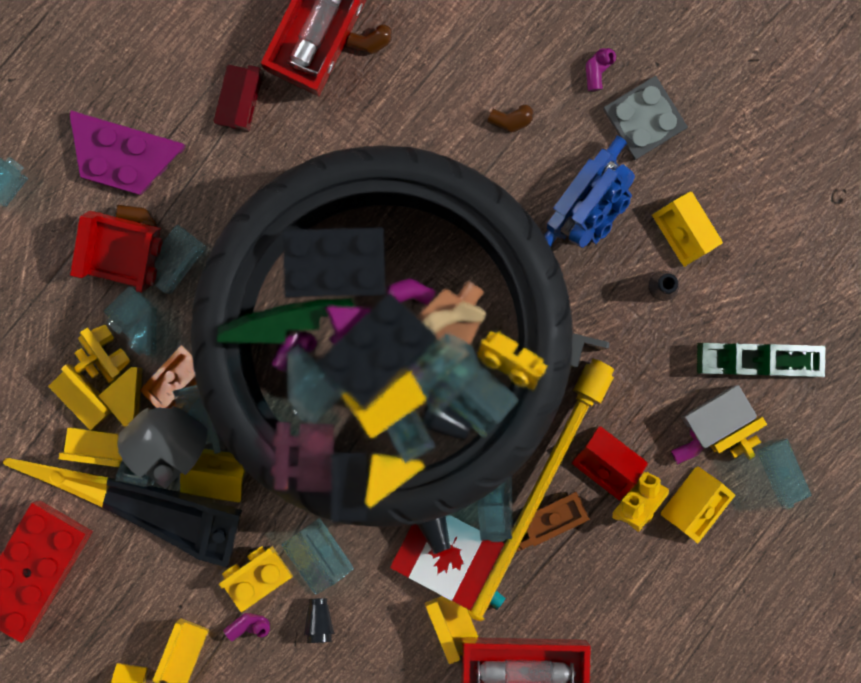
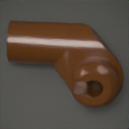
[347,24,392,54]
[487,105,534,132]
[116,204,157,227]

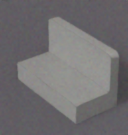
[681,385,757,448]

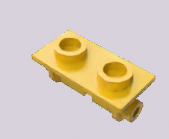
[477,331,548,391]

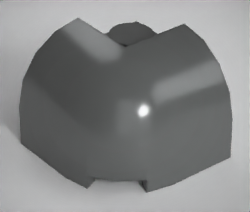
[117,406,208,489]

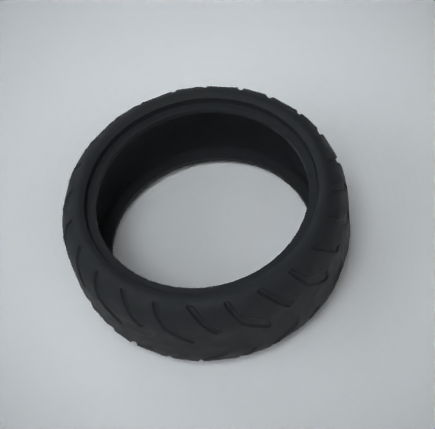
[191,145,573,527]

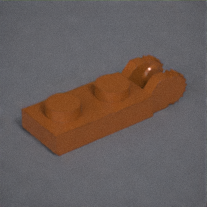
[499,491,590,552]

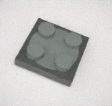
[603,75,688,160]

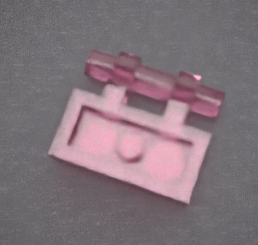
[271,422,334,492]

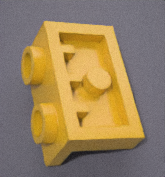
[219,546,293,613]

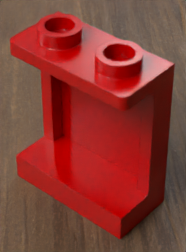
[70,210,163,293]

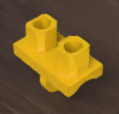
[74,325,130,384]
[710,416,767,460]
[612,472,669,532]

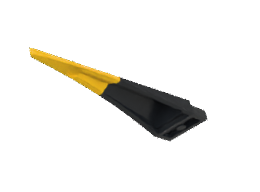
[2,458,242,568]

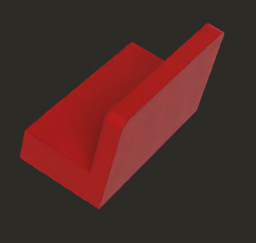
[571,426,648,501]

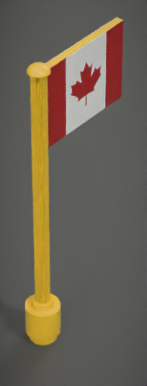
[390,358,614,621]

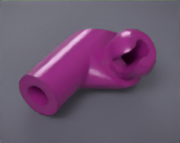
[585,48,616,92]
[385,279,436,306]
[272,331,317,372]
[671,429,704,465]
[223,613,270,642]

